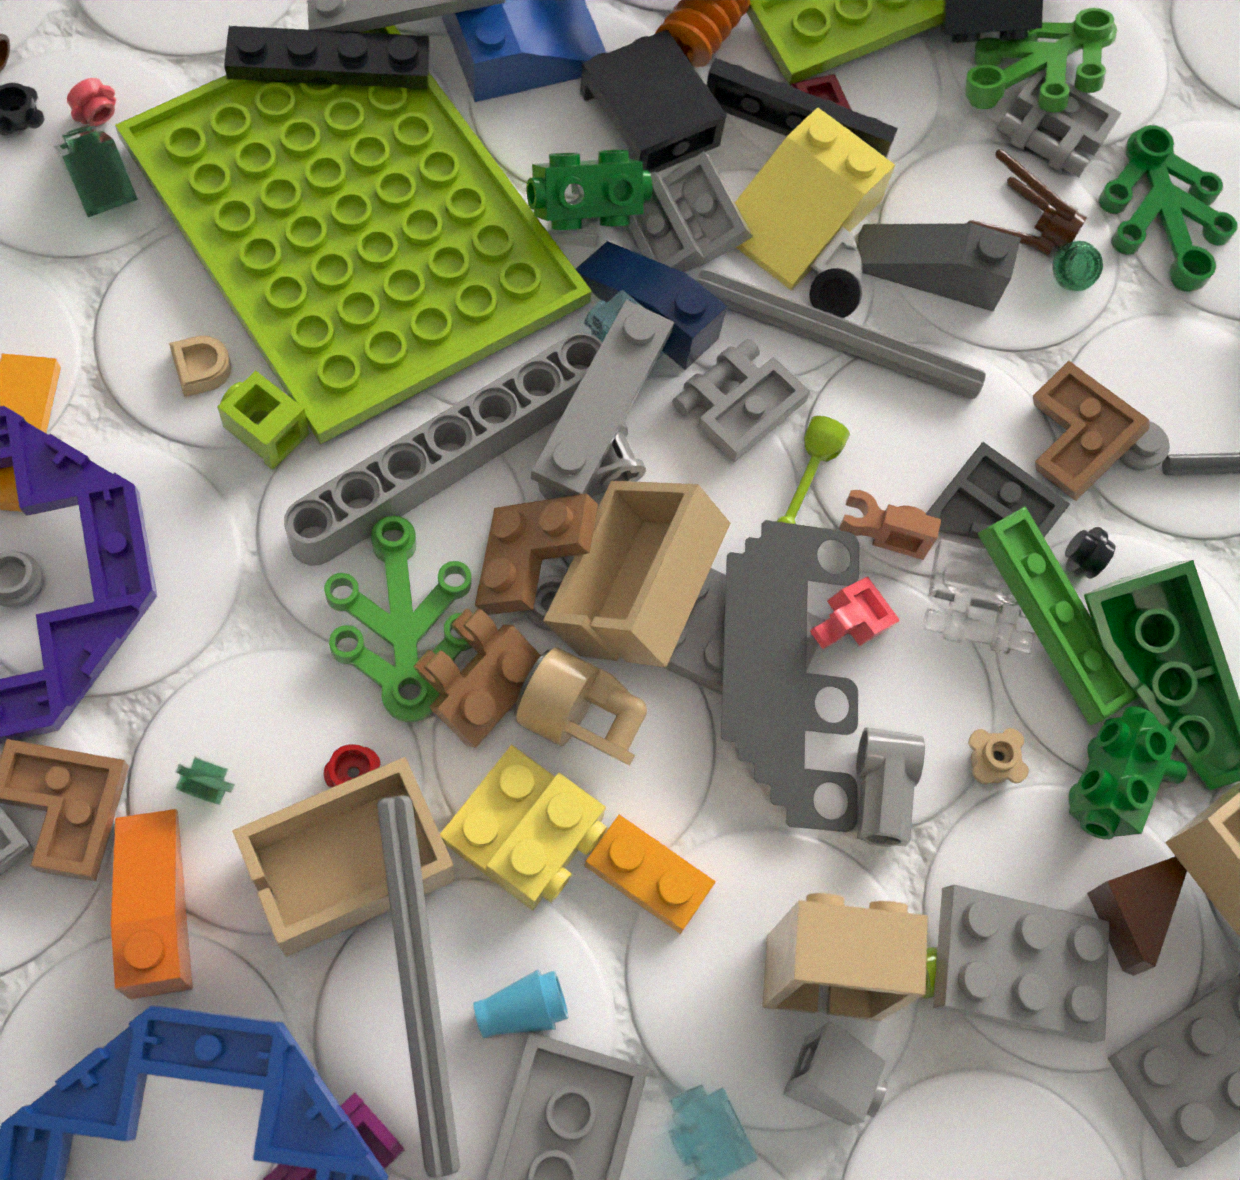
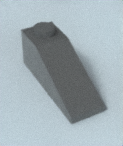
[857,223,1021,311]

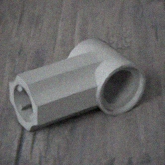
[856,727,925,847]

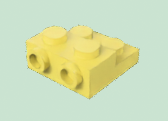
[440,744,607,911]

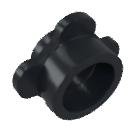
[0,83,45,135]

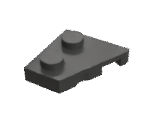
[926,442,1070,540]

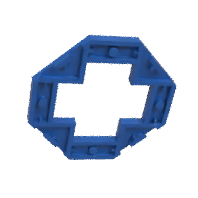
[0,1006,388,1180]

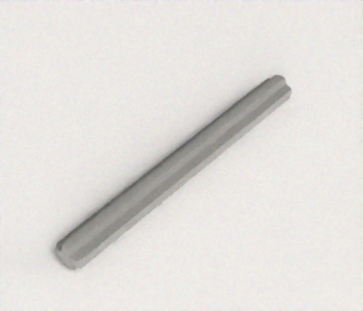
[696,268,986,399]
[377,795,460,1178]

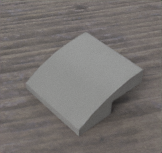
[627,151,753,272]

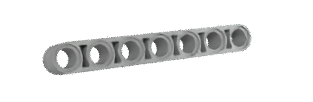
[284,333,602,566]

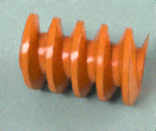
[655,0,750,67]

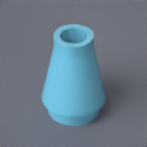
[474,969,569,1038]

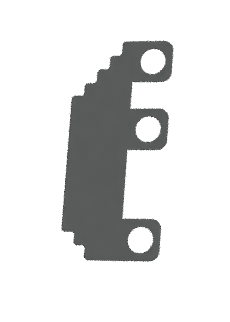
[721,520,859,832]

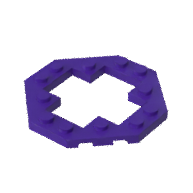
[0,406,157,744]

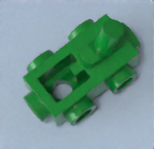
[526,150,653,230]
[1069,706,1187,840]

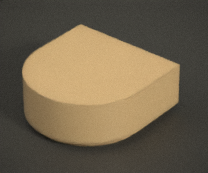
[169,336,231,397]

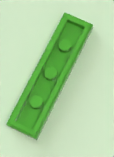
[977,506,1137,725]

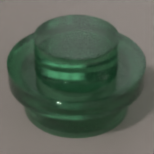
[1053,241,1103,291]
[175,757,235,805]

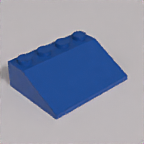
[441,0,607,102]

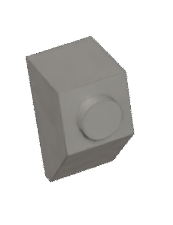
[783,1021,887,1126]

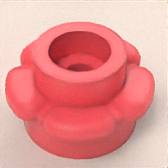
[67,78,116,126]

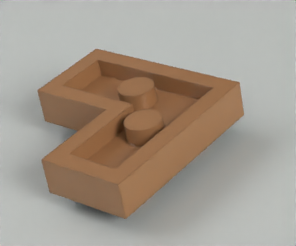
[1033,361,1149,501]
[475,493,598,615]
[0,739,129,881]

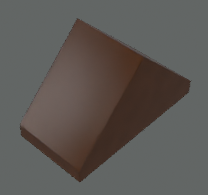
[1087,856,1187,976]

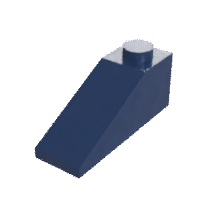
[576,241,727,370]

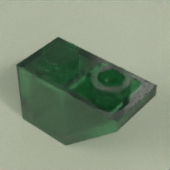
[54,125,138,217]

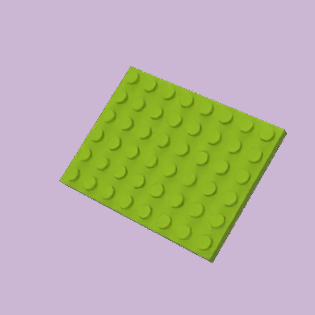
[115,25,592,445]

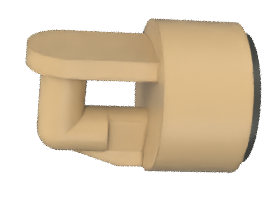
[514,647,647,766]

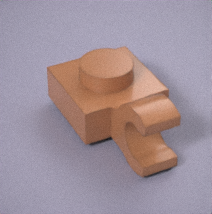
[839,490,941,560]

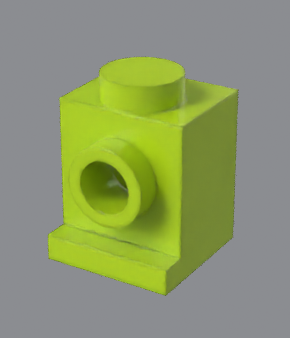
[217,370,310,470]

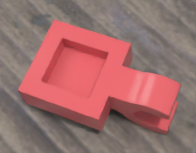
[810,576,900,649]

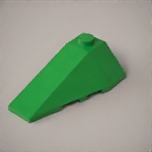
[1084,560,1240,790]

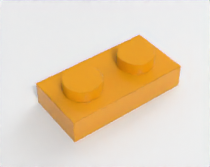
[584,814,716,934]

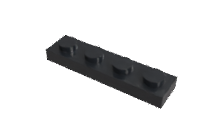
[224,25,430,89]
[706,58,898,158]

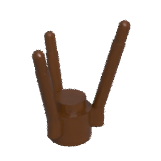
[967,149,1087,256]

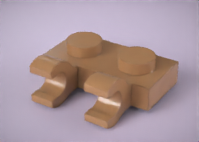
[413,609,541,748]

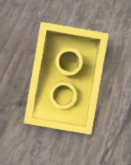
[735,107,895,290]

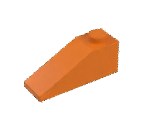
[111,809,193,1000]

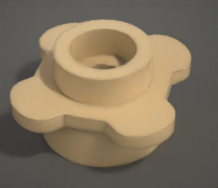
[968,728,1029,785]

